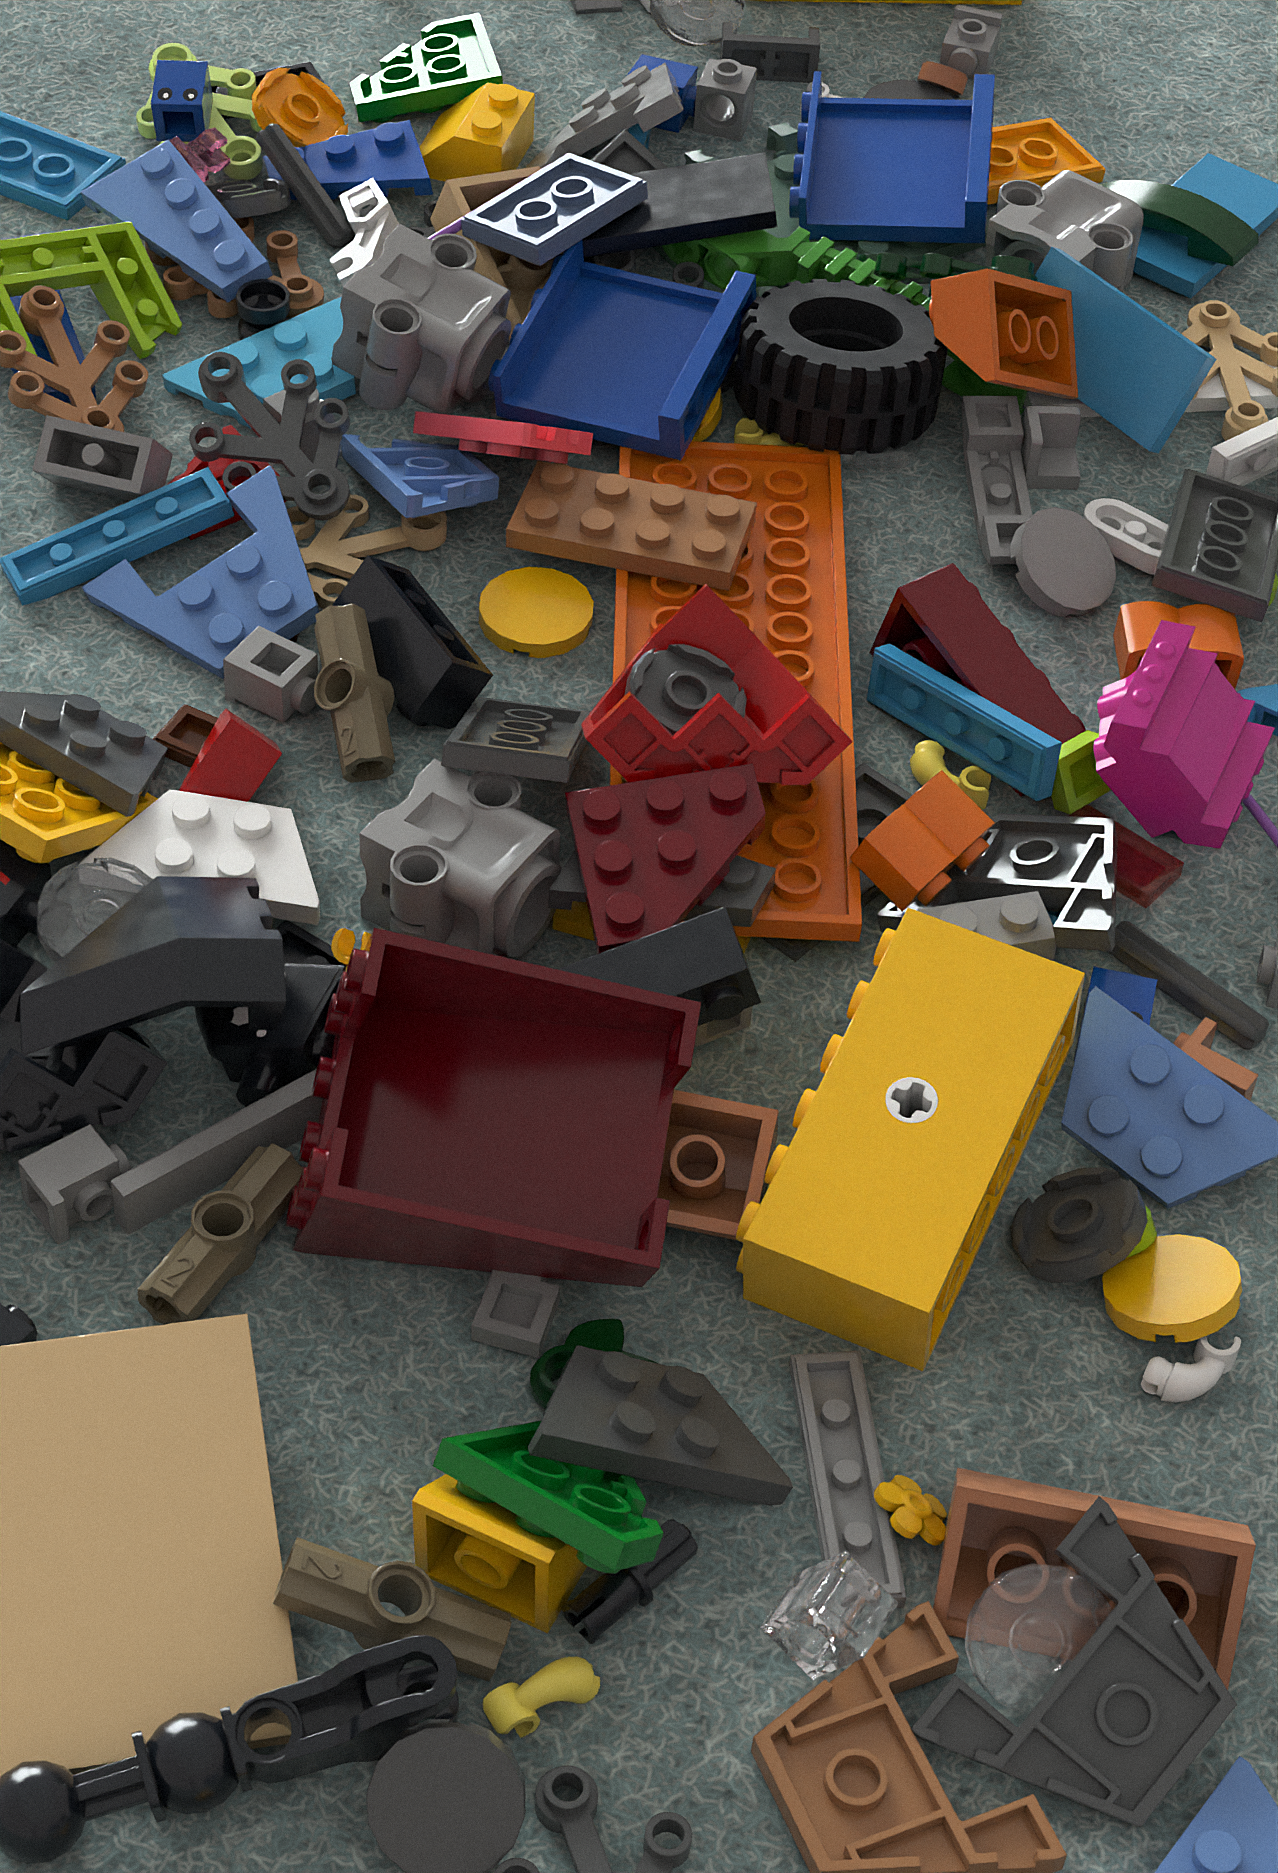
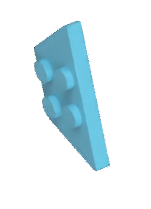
[162,296,356,430]

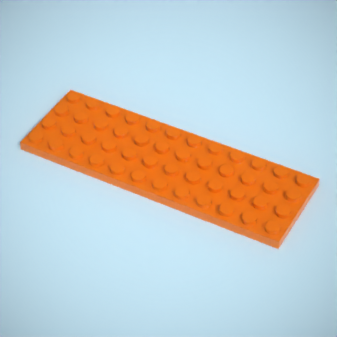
[609,441,862,942]

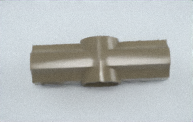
[314,603,395,783]
[137,1143,303,1324]
[273,1537,512,1682]

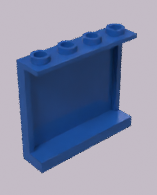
[789,71,995,243]
[488,240,756,460]

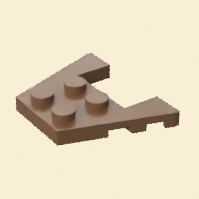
[751,1601,1067,1873]

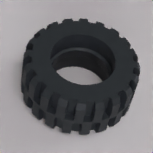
[733,279,948,455]

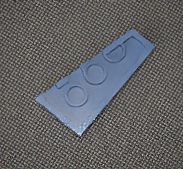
[80,139,273,302]

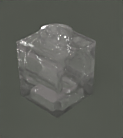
[760,1551,899,1680]

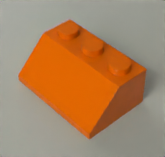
[929,268,1078,400]

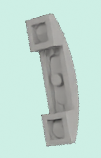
[961,396,1032,564]

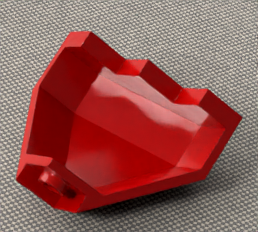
[581,584,853,785]

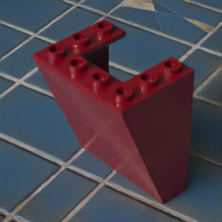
[285,928,701,1287]

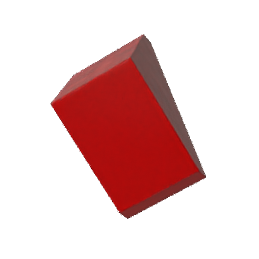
[178,709,282,802]

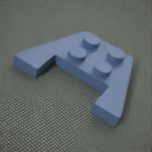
[82,465,320,679]

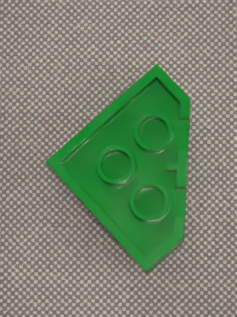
[350,13,503,123]
[433,1420,664,1573]

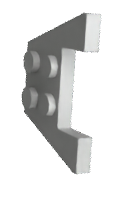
[524,63,684,169]

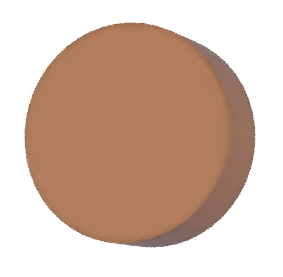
[917,61,968,96]

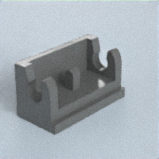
[720,22,820,83]

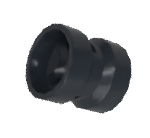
[236,279,290,340]

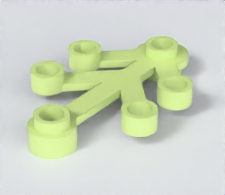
[136,43,263,180]

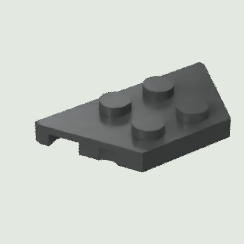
[0,691,168,817]
[528,1345,793,1506]

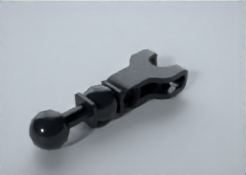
[0,1635,459,1864]

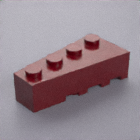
[869,563,1086,797]

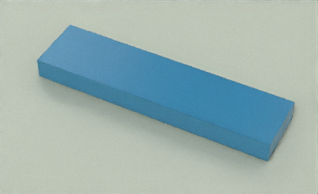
[0,467,234,606]
[867,643,1062,801]

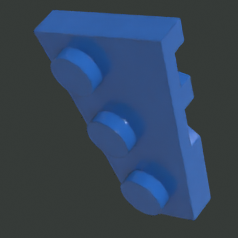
[263,120,433,200]

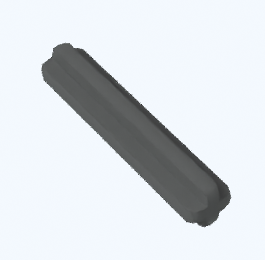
[256,123,355,249]
[1107,921,1269,1050]

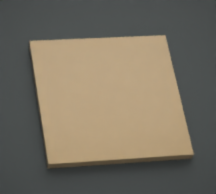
[0,1314,298,1777]

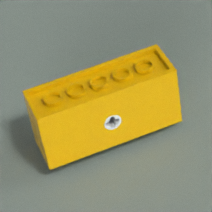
[736,908,1085,1371]

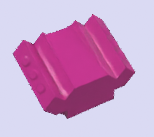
[1093,620,1275,849]

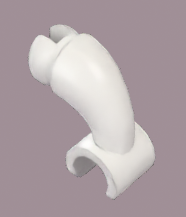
[1141,1335,1241,1403]

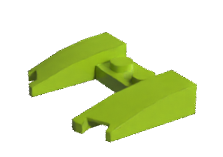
[0,221,183,359]

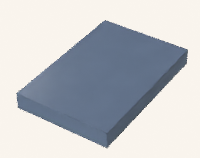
[461,153,648,266]

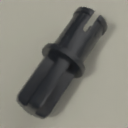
[562,1519,698,1644]

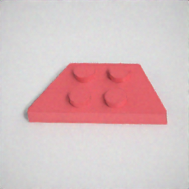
[413,411,593,464]

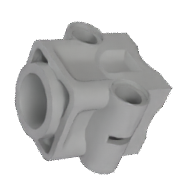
[985,170,1144,293]
[331,223,511,415]
[359,759,562,958]

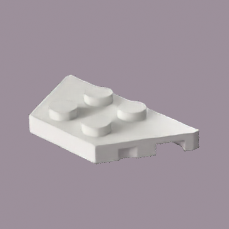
[77,789,320,925]

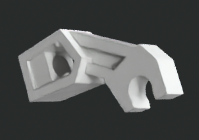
[330,178,399,287]

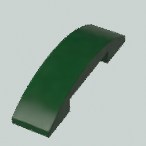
[1100,180,1259,267]

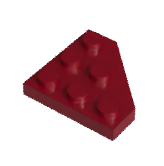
[565,764,766,954]

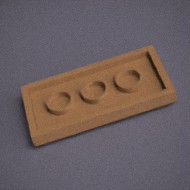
[506,461,757,591]

